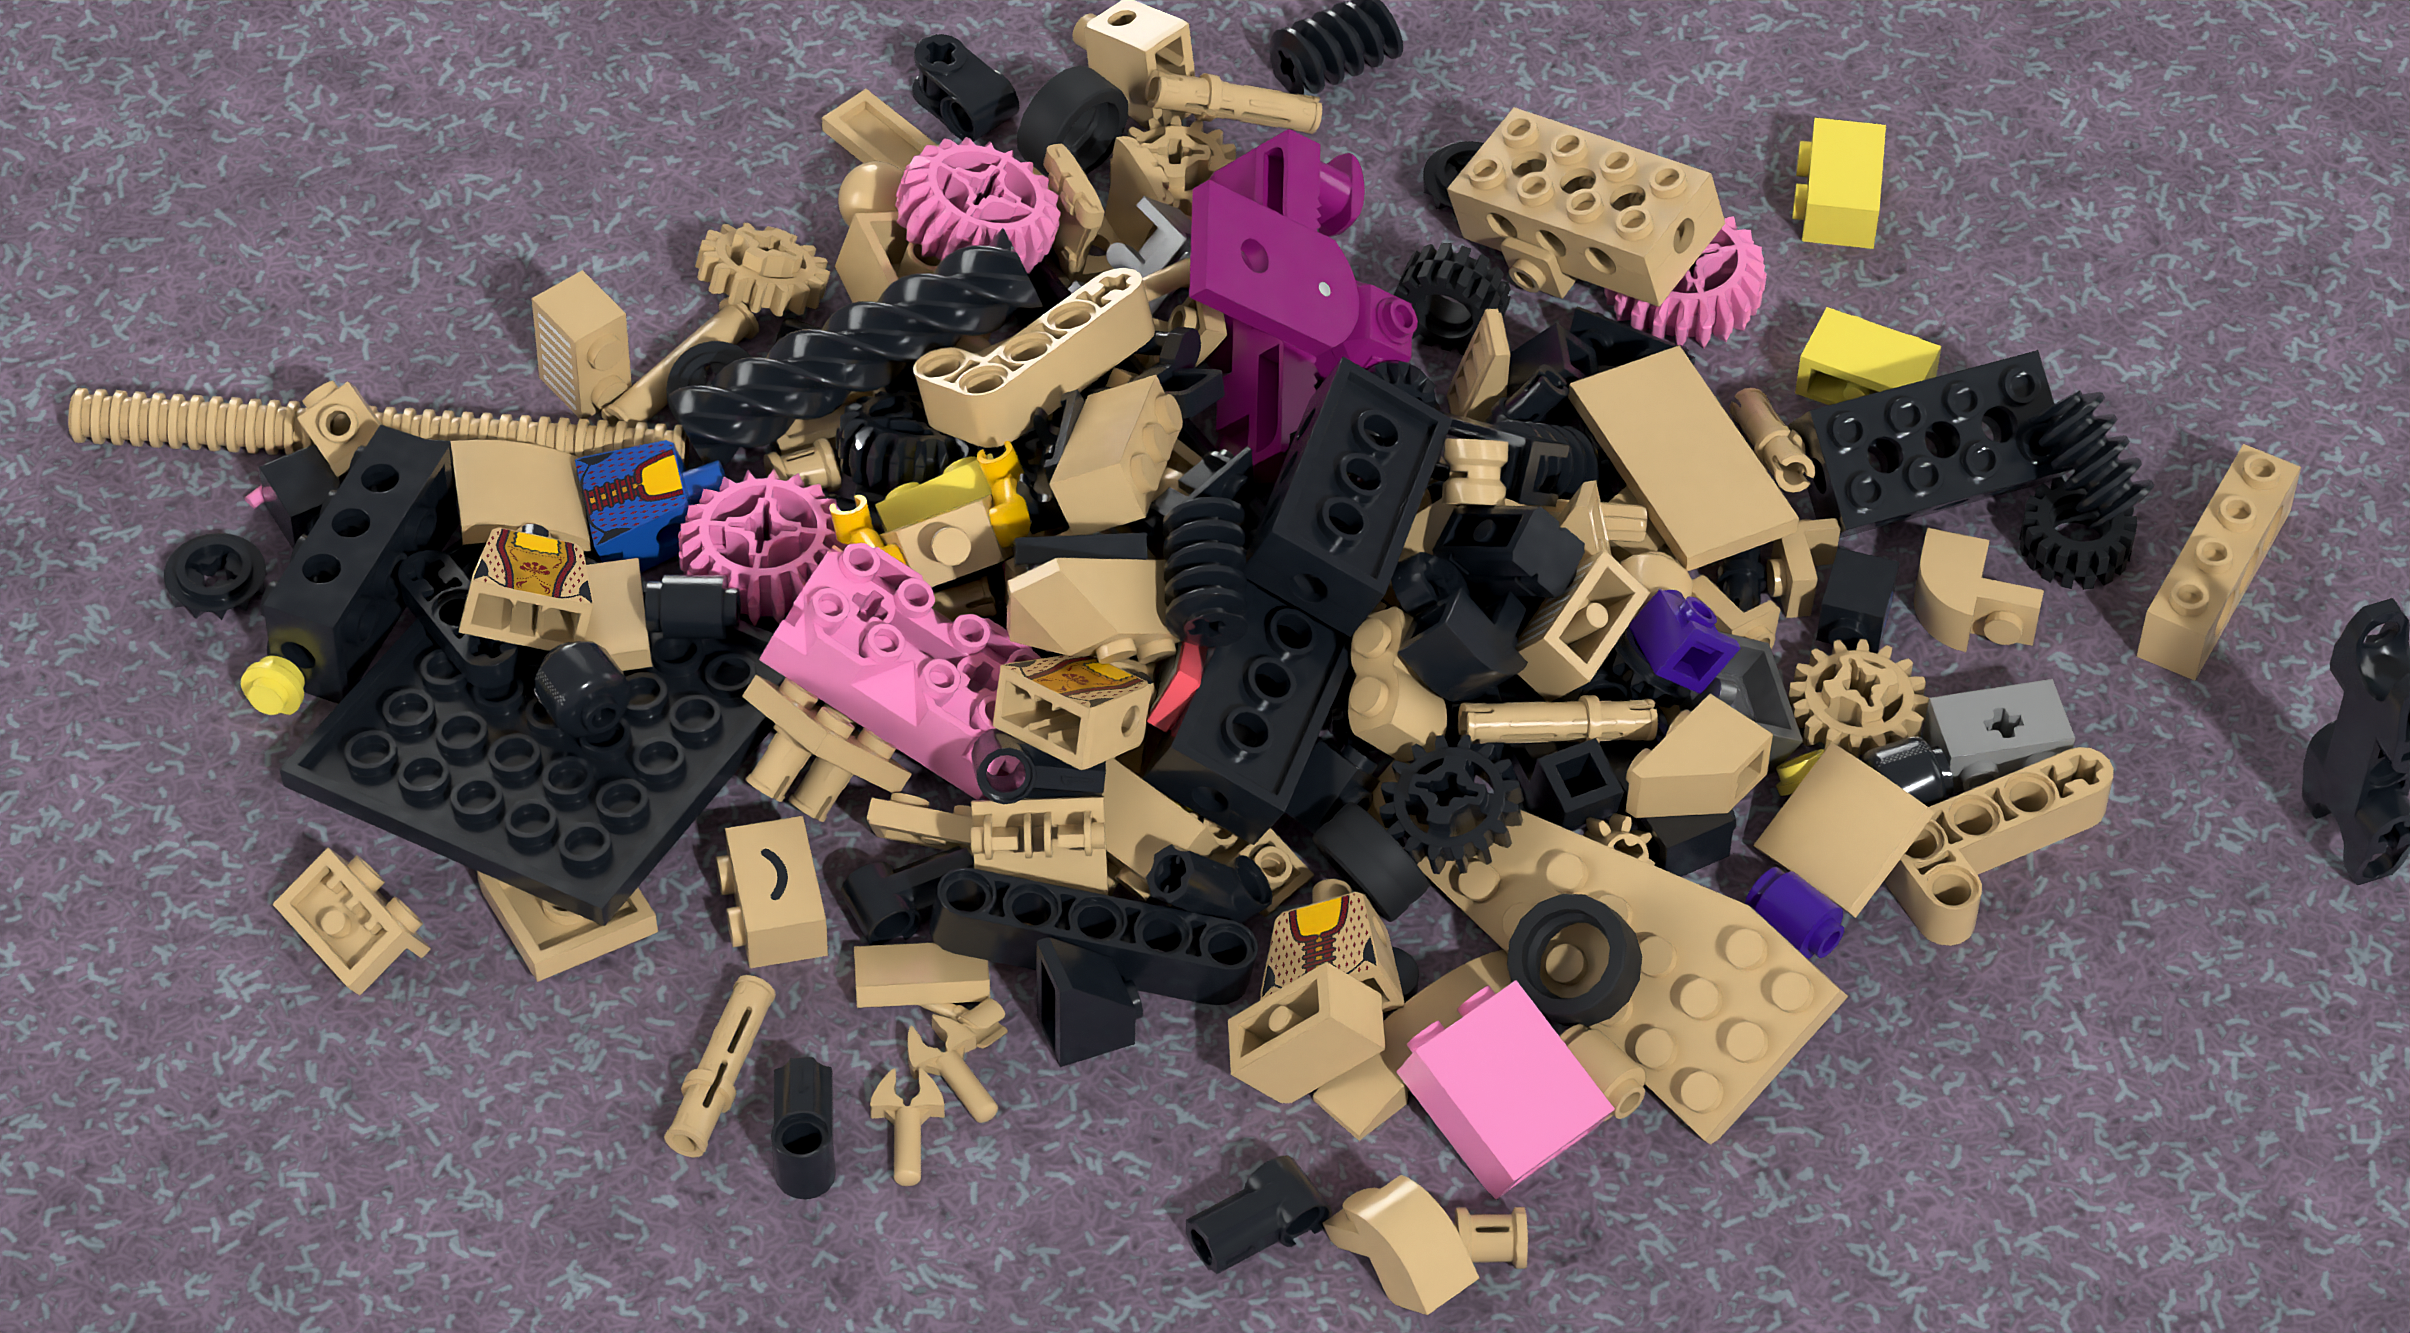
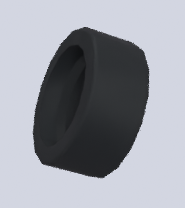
[1017,65,1128,177]
[1507,894,1642,1027]

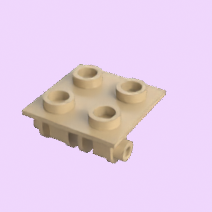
[971,796,1108,925]

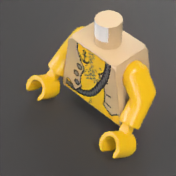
[829,441,1031,587]

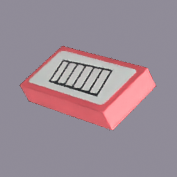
[1147,641,1208,733]

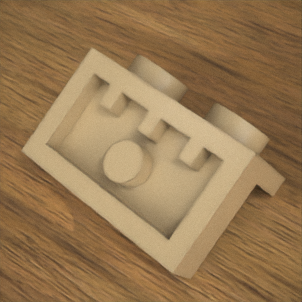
[273,848,431,996]

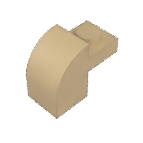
[1914,528,2044,652]
[1323,1175,1479,1315]

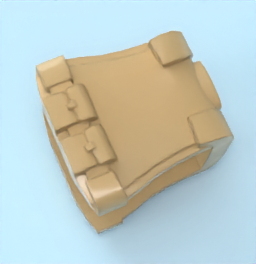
[1043,136,1174,283]

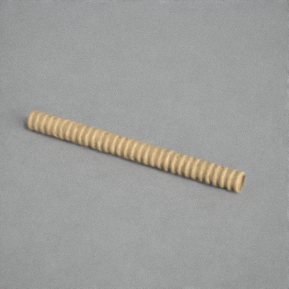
[68,388,690,469]

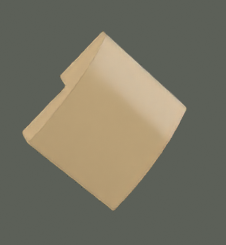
[450,440,591,552]
[1753,742,1935,918]

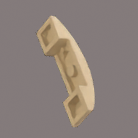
[1313,950,1512,1141]

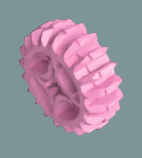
[895,137,1061,274]
[1604,216,1767,349]
[678,469,849,626]

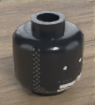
[535,641,631,737]
[1862,736,1954,807]

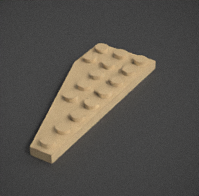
[1367,759,1848,1145]

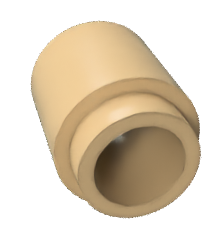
[1559,1024,1646,1121]

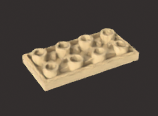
[1568,345,1799,571]

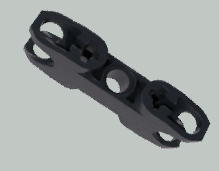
[2302,598,2410,886]

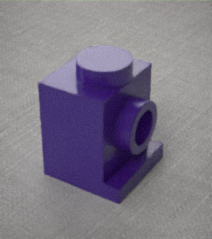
[1628,589,1741,694]

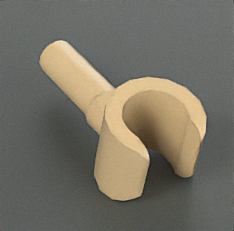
[919,998,1008,1048]

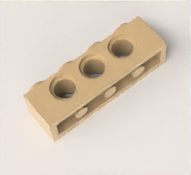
[2137,444,2301,681]

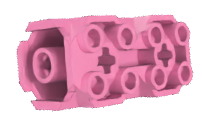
[759,543,1042,800]

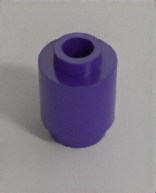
[1745,867,1844,959]

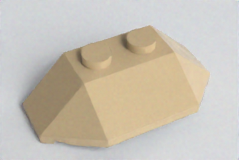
[1007,558,1181,664]

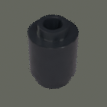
[645,575,741,639]

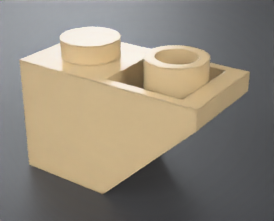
[1626,694,1773,818]

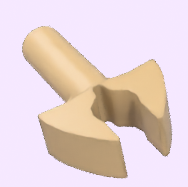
[908,1014,998,1123]
[870,1068,945,1186]

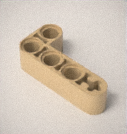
[913,268,1156,448]
[1884,747,2114,946]

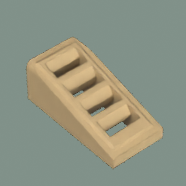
[1447,309,1510,422]

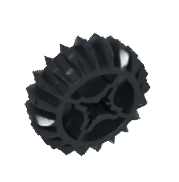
[835,389,1004,492]

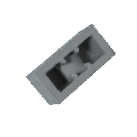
[1923,679,2075,793]

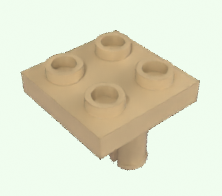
[742,675,912,822]

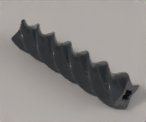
[669,228,1043,467]

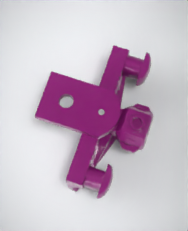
[1189,129,1418,483]

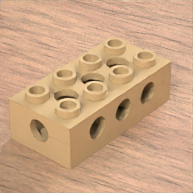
[1447,107,1725,307]

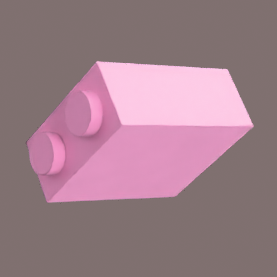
[1397,980,1615,1200]

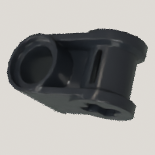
[912,34,1020,142]

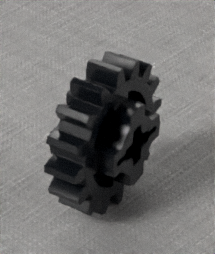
[1379,734,1524,874]

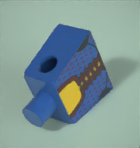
[575,440,726,573]

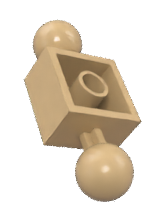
[835,161,991,354]

